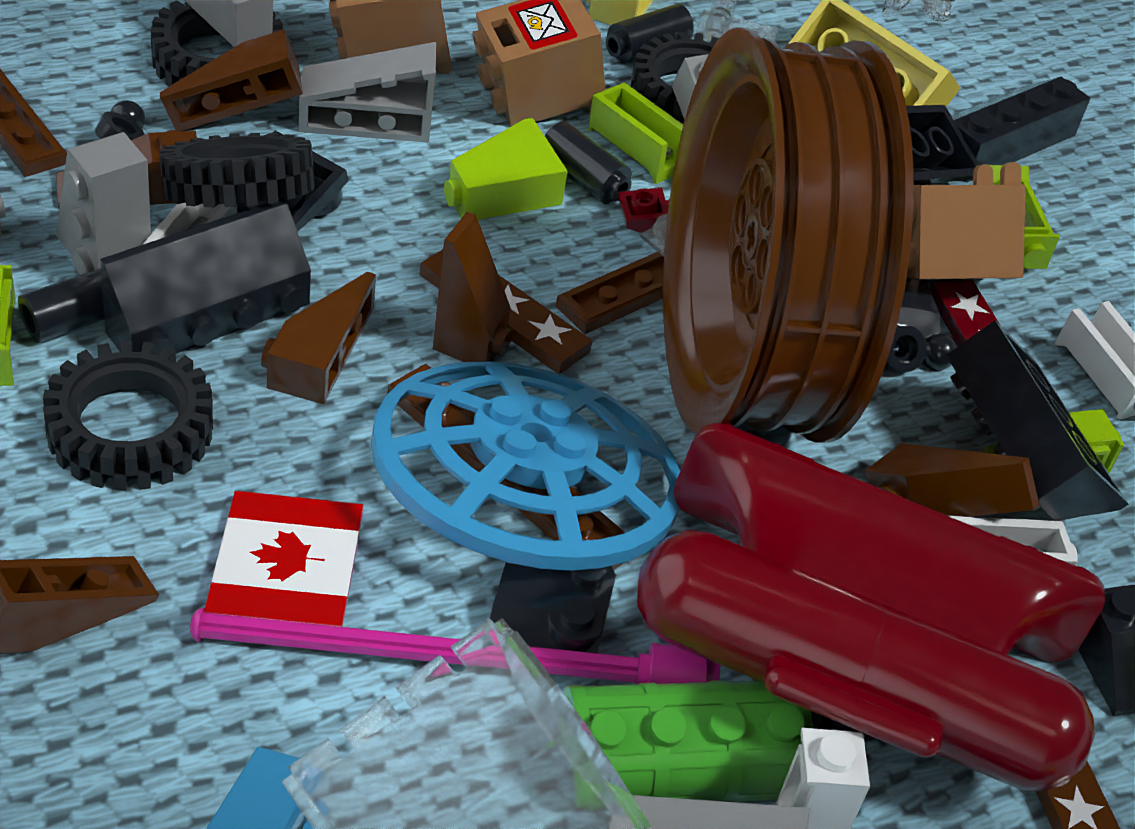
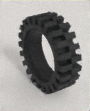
[151,0,284,86]
[630,32,719,125]
[159,133,315,208]
[43,341,213,491]

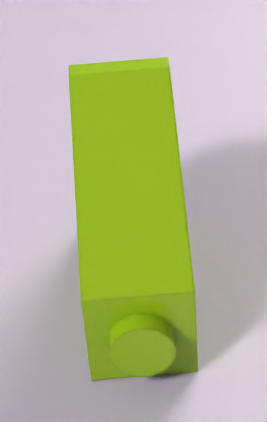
[444,118,568,220]

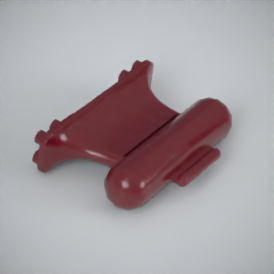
[637,423,1105,791]

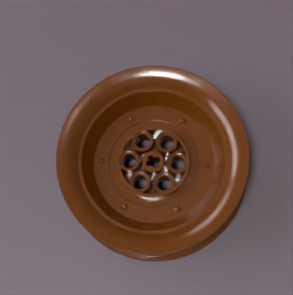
[663,27,914,443]

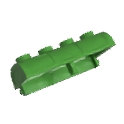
[564,680,813,809]

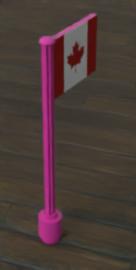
[190,491,721,684]

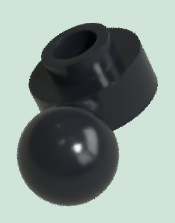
[95,100,145,140]
[885,324,957,373]

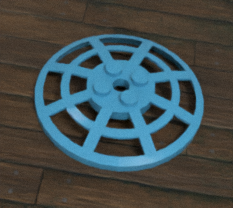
[371,361,680,571]

